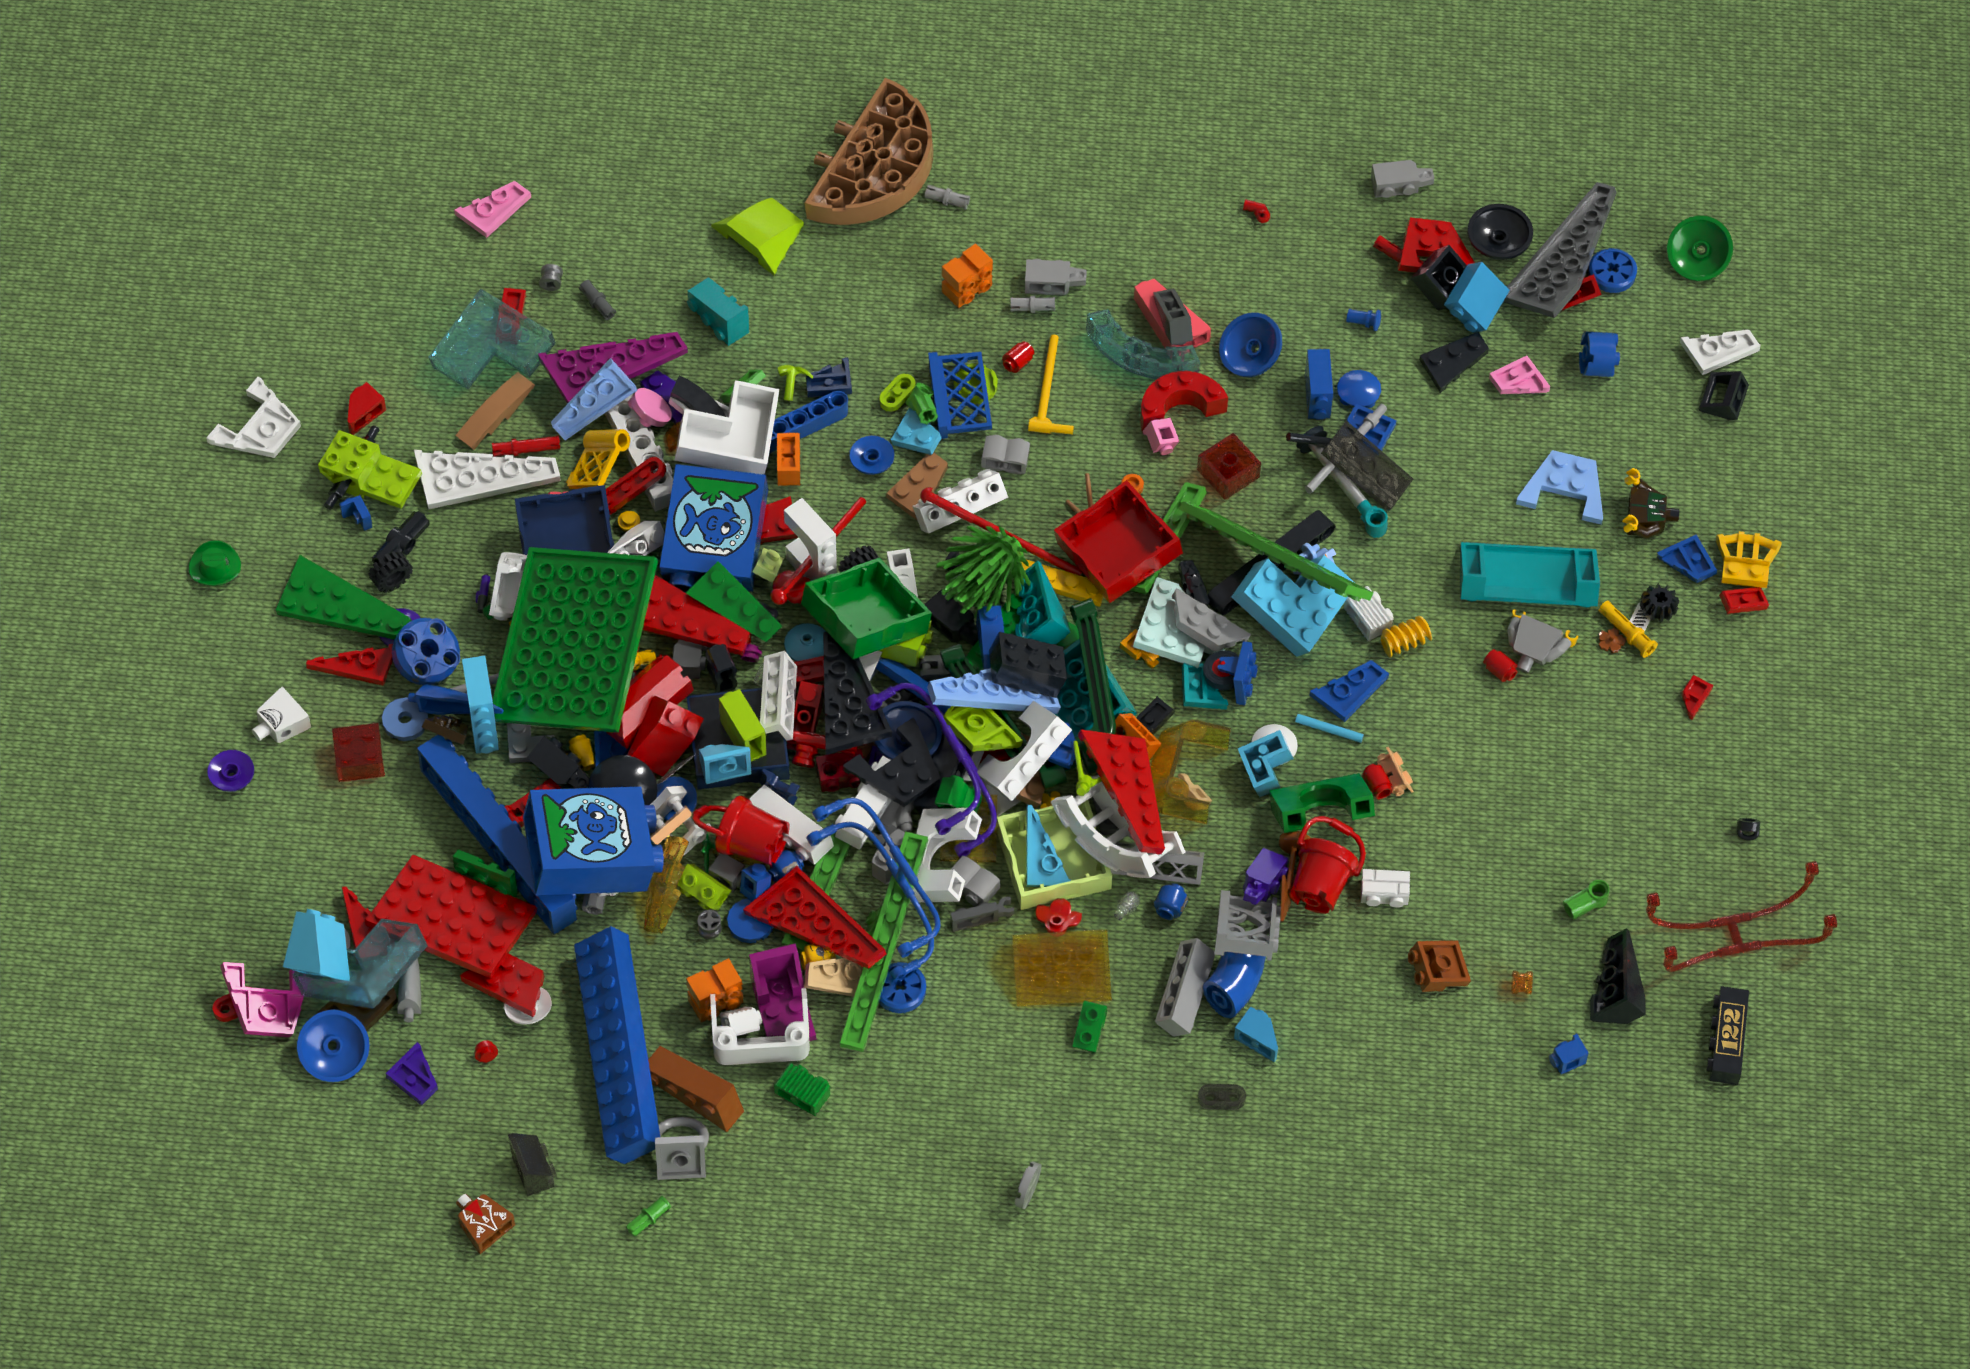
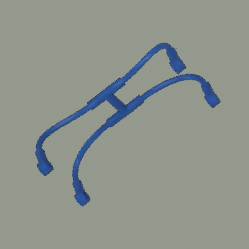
[806,798,941,981]

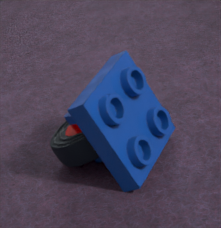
[1203,641,1258,705]

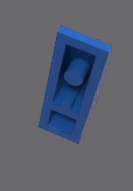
[976,605,1004,670]

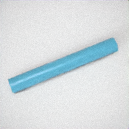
[1295,714,1364,743]

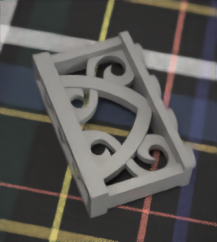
[1214,890,1281,961]

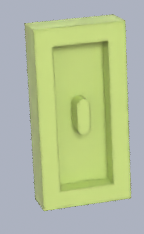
[753,548,784,583]

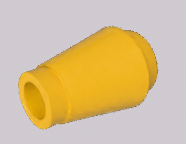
[569,734,596,771]

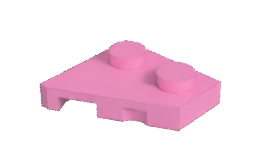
[1489,356,1550,394]

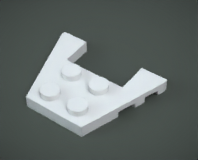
[207,377,301,458]

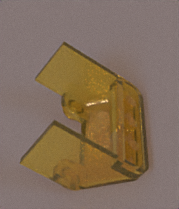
[1150,720,1231,824]

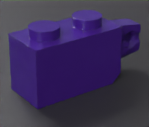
[1243,848,1289,905]

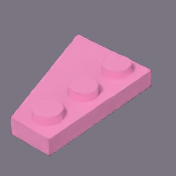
[454,181,531,238]

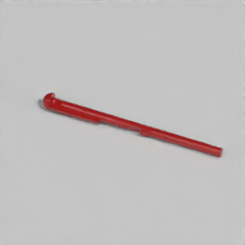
[920,487,1082,576]
[770,497,866,605]

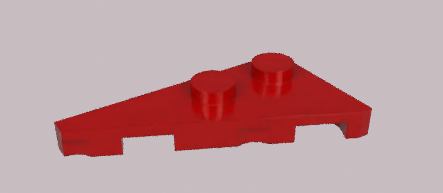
[306,644,393,686]
[342,886,403,962]

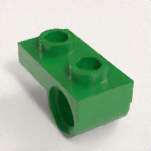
[1072,1001,1107,1053]

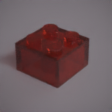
[1197,433,1261,500]
[332,723,385,782]

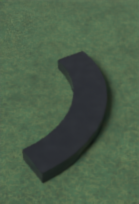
[670,375,726,469]

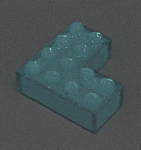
[428,289,556,389]
[292,919,428,1008]

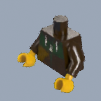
[1622,468,1679,539]

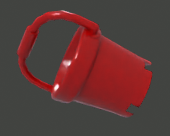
[692,795,790,866]
[1289,816,1366,914]

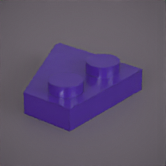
[386,1042,438,1106]

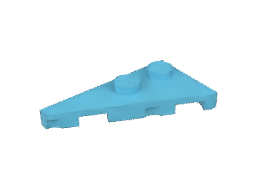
[1026,805,1071,887]

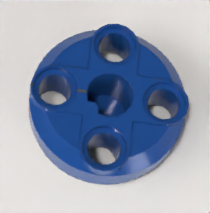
[392,618,460,685]

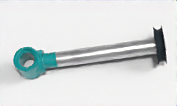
[1296,426,1388,538]

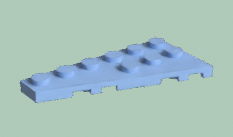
[927,668,1061,714]

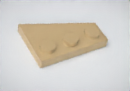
[804,958,863,997]

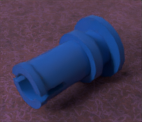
[1346,309,1381,331]

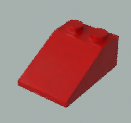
[627,696,704,776]

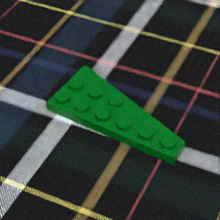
[276,555,412,642]

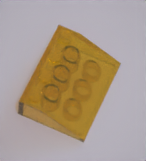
[1011,929,1112,1006]

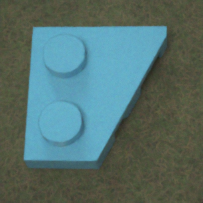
[891,408,941,455]

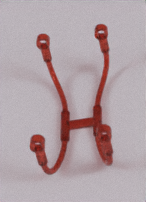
[1646,861,1837,972]

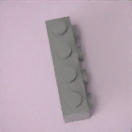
[1155,938,1215,1037]

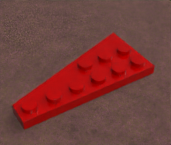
[1078,729,1165,855]

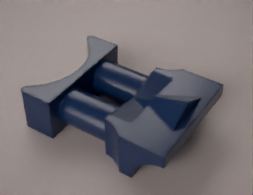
[760,769,800,806]

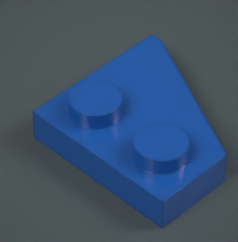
[1657,534,1717,583]

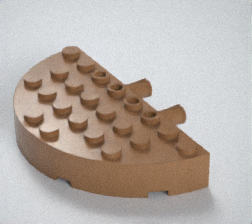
[805,78,933,225]

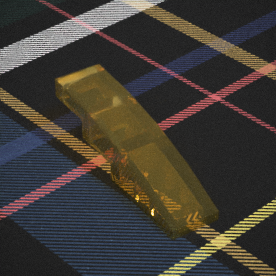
[643,836,689,934]

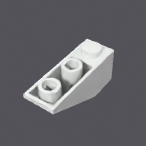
[607,521,665,556]
[887,548,918,597]

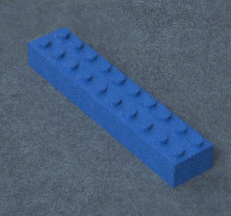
[417,735,577,935]
[574,926,660,1164]

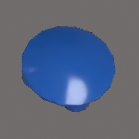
[1337,370,1381,408]

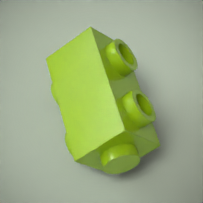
[675,864,732,910]

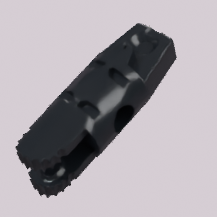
[1178,560,1210,606]

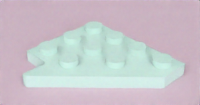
[1133,577,1225,668]

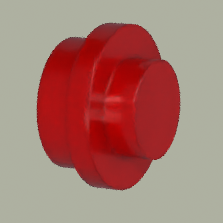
[474,1040,498,1062]

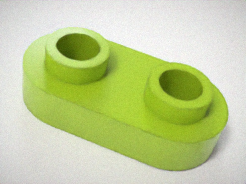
[880,374,916,412]

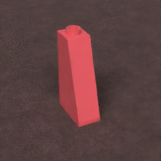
[1134,279,1211,358]

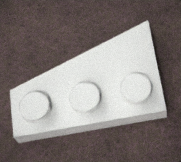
[1680,330,1760,375]

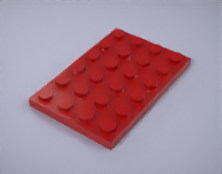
[366,855,537,979]

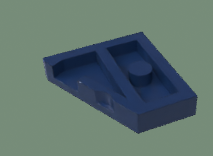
[806,357,852,397]

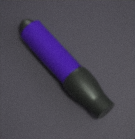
[476,573,490,613]

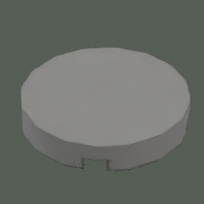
[1015,1161,1041,1209]

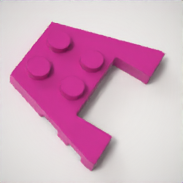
[220,962,311,1038]

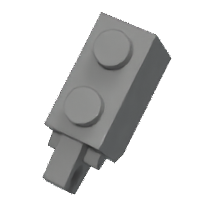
[1371,160,1434,198]
[1025,259,1087,295]

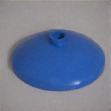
[1219,313,1282,377]
[297,1010,370,1082]

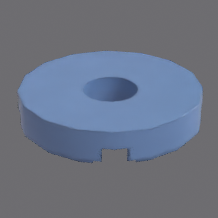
[382,697,428,741]

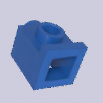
[740,863,771,902]
[1549,1034,1589,1074]

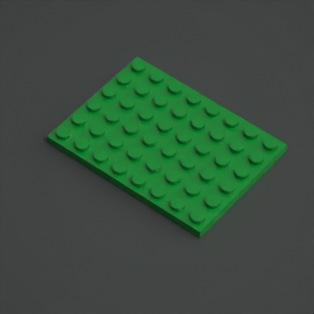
[492,547,658,733]

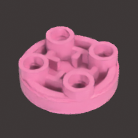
[628,388,672,428]

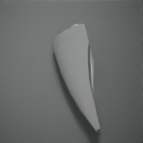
[398,942,421,1023]

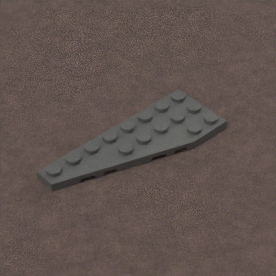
[1503,182,1617,318]

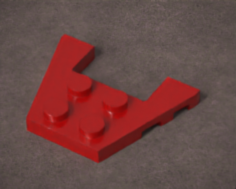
[1397,217,1475,272]

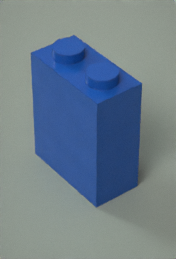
[1305,349,1333,420]

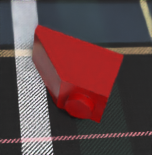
[347,382,386,435]

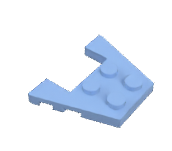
[1516,450,1603,525]

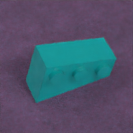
[687,277,749,346]

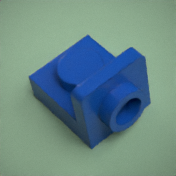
[339,495,373,531]

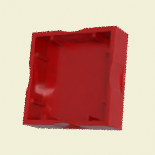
[1054,480,1183,603]

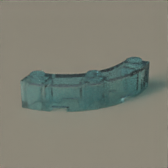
[1086,309,1200,379]

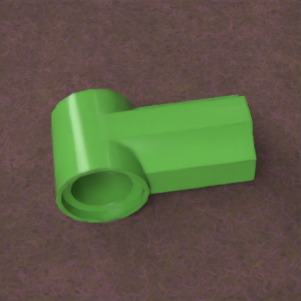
[906,383,938,424]
[1563,880,1609,920]

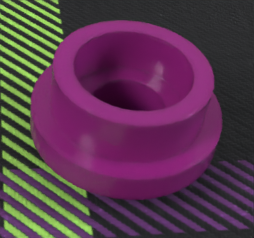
[741,644,762,662]

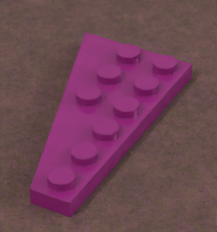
[538,332,688,404]

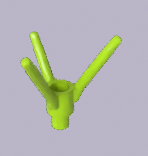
[1073,740,1102,796]

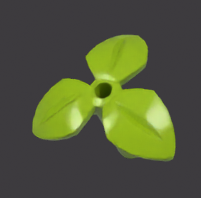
[777,365,813,401]

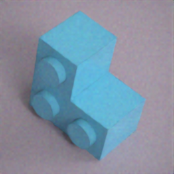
[1238,730,1294,797]

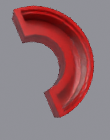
[1140,371,1228,434]

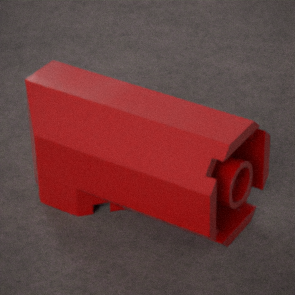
[606,655,694,749]

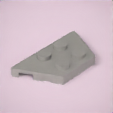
[1172,588,1251,652]

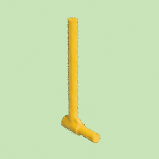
[1028,335,1074,435]

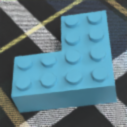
[1231,555,1355,657]

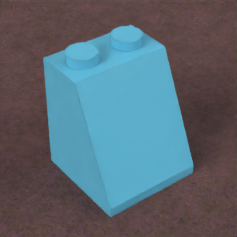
[283,909,350,983]

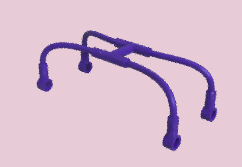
[866,683,997,858]

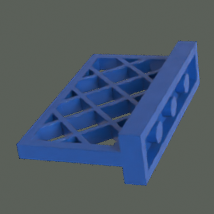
[928,352,992,439]

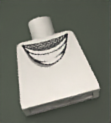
[252,687,311,743]

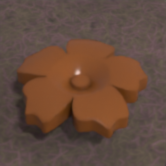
[1598,628,1626,653]

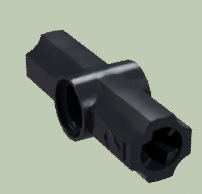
[372,511,430,563]

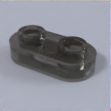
[1198,1084,1246,1110]

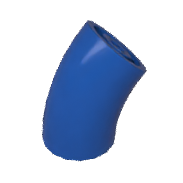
[1203,951,1266,1019]

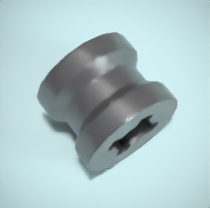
[539,264,563,291]
[697,910,722,939]

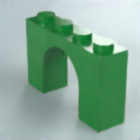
[1269,773,1375,833]

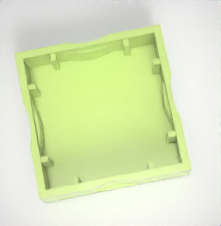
[996,800,1112,910]

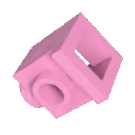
[1143,418,1179,455]

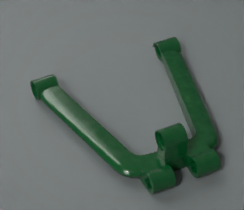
[940,598,1116,790]

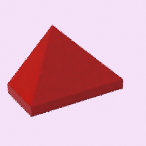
[1561,274,1602,311]

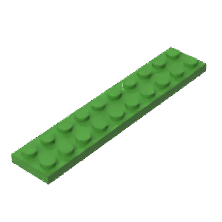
[1179,501,1374,602]

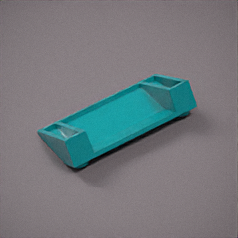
[1460,542,1600,608]

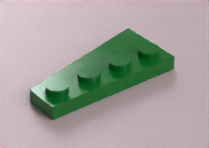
[686,561,783,642]

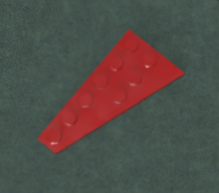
[642,575,750,656]
[743,866,887,969]

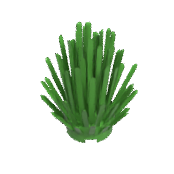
[936,526,1030,618]

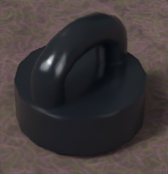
[1737,818,1761,841]

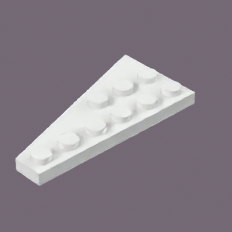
[414,450,561,510]

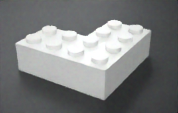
[674,380,779,474]

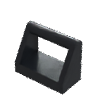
[1699,371,1749,420]

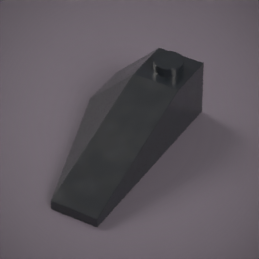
[1590,928,1646,1024]

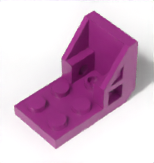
[749,944,816,1041]

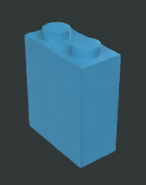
[1444,262,1510,333]

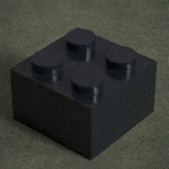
[1410,245,1467,311]

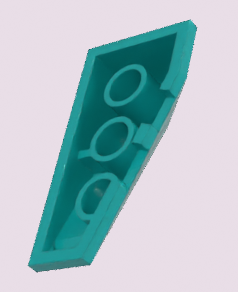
[1015,560,1070,644]

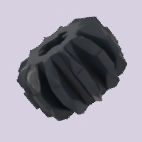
[1640,583,1679,623]

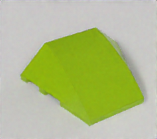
[711,198,804,276]

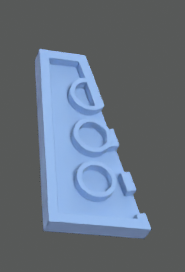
[551,358,637,440]

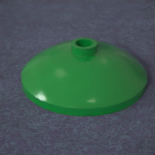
[1667,215,1733,281]

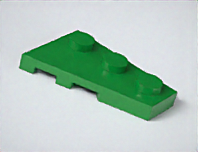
[453,850,518,897]

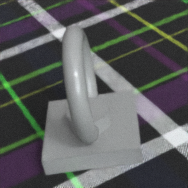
[655,1117,709,1180]

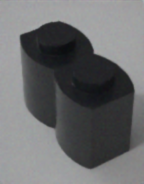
[706,644,737,693]

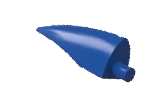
[408,684,504,715]

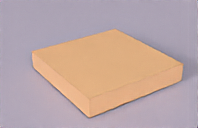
[650,805,692,845]

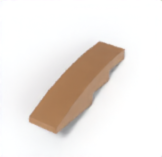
[455,372,535,450]

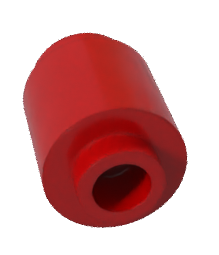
[1002,341,1035,373]
[1483,649,1518,682]
[1361,764,1392,800]

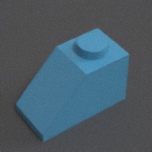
[1234,1007,1278,1062]

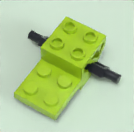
[318,425,422,510]

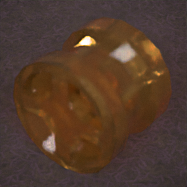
[1511,970,1533,995]

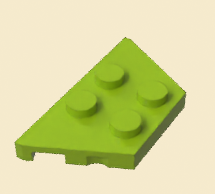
[944,706,1023,752]

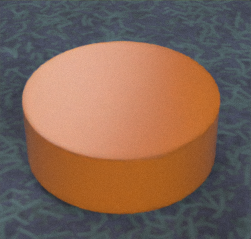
[1121,474,1144,494]

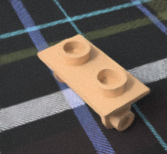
[1377,747,1414,796]

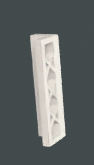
[760,651,797,741]

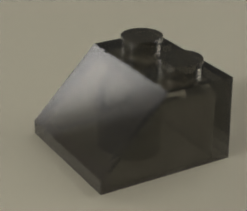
[508,1133,557,1196]

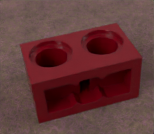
[816,749,863,792]

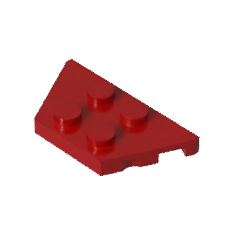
[460,953,545,1017]

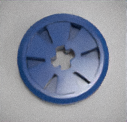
[1588,248,1637,293]
[879,962,926,1013]

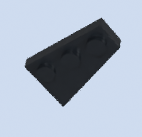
[1419,332,1489,393]

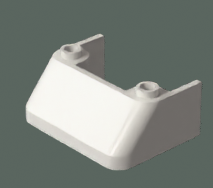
[710,988,810,1065]

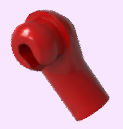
[1243,199,1270,223]

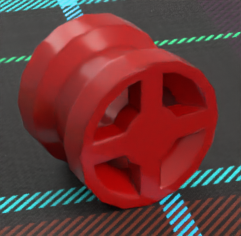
[791,744,818,768]

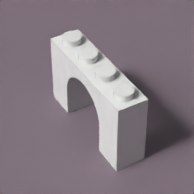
[784,498,837,580]
[977,700,1072,801]
[910,808,982,902]

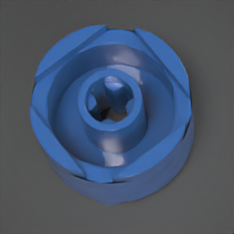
[1579,332,1620,377]

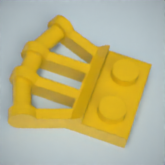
[1716,531,1782,588]

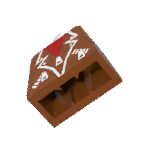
[456,1194,515,1254]

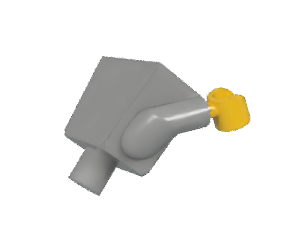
[1507,609,1578,673]

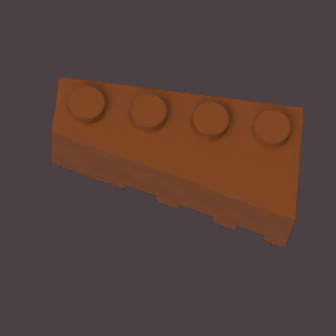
[648,1046,744,1132]

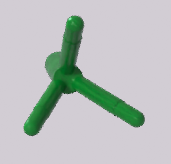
[701,832,730,874]

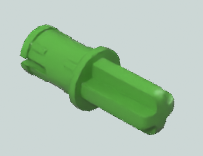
[626,1196,671,1236]

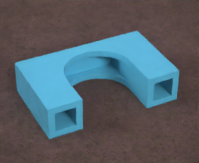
[462,656,499,754]

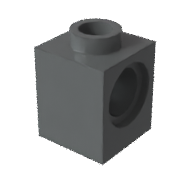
[708,853,745,893]

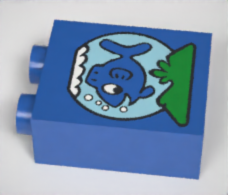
[660,464,768,593]
[523,787,664,895]

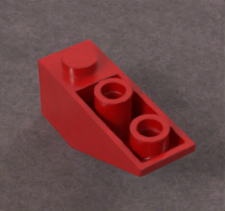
[787,681,824,751]

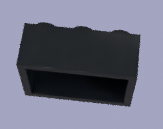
[989,632,1067,698]

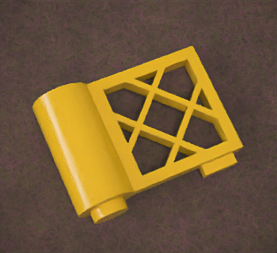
[566,429,630,489]

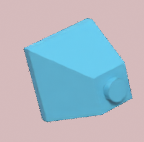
[699,744,751,784]

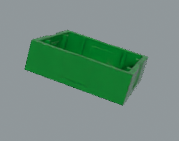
[801,558,932,659]

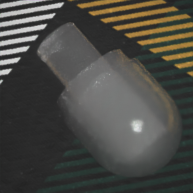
[1114,891,1140,920]

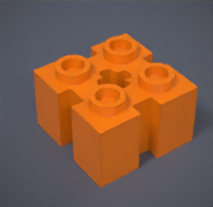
[942,243,993,308]
[686,958,743,1022]

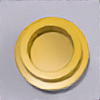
[618,511,640,532]

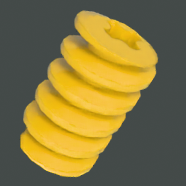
[1381,616,1432,658]

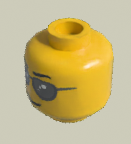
[800,944,836,970]

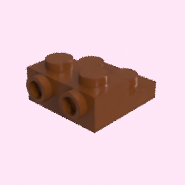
[1408,940,1471,992]

